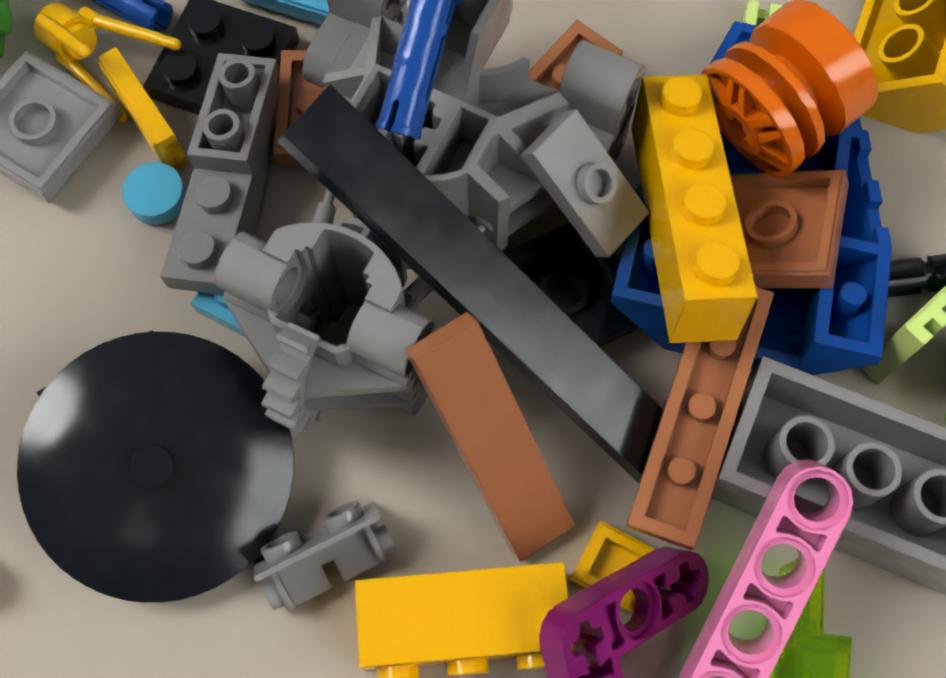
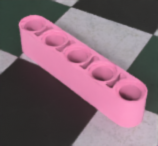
[678,459,853,678]

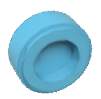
[122,162,187,225]

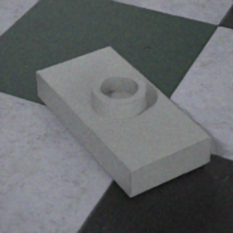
[520,109,650,257]

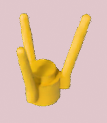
[33,2,182,123]

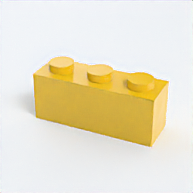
[355,562,574,678]

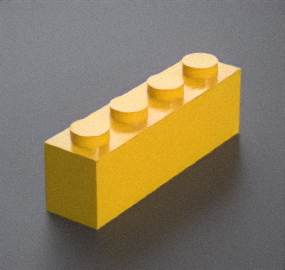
[631,74,757,343]

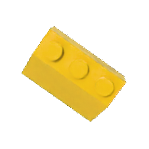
[854,0,946,133]

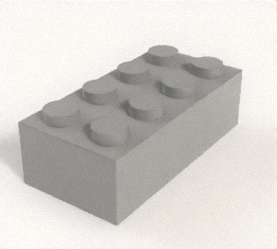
[711,356,946,594]

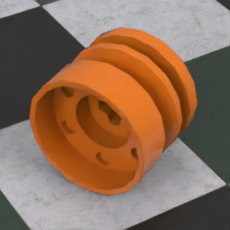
[701,0,878,177]

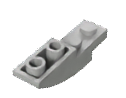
[160,53,279,295]

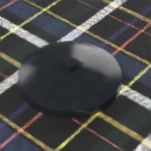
[17,331,295,603]

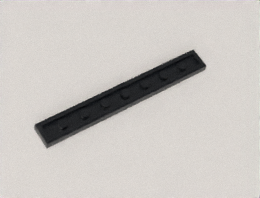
[277,84,663,483]

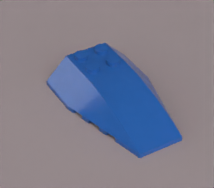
[610,21,892,375]

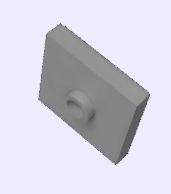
[0,50,123,203]

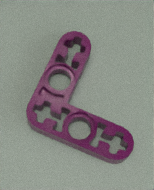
[539,547,709,678]

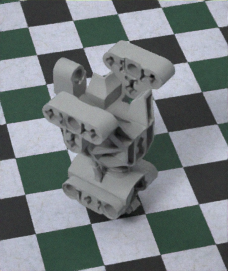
[215,0,644,433]

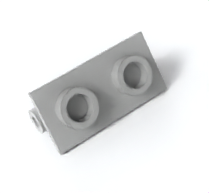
[253,501,396,610]

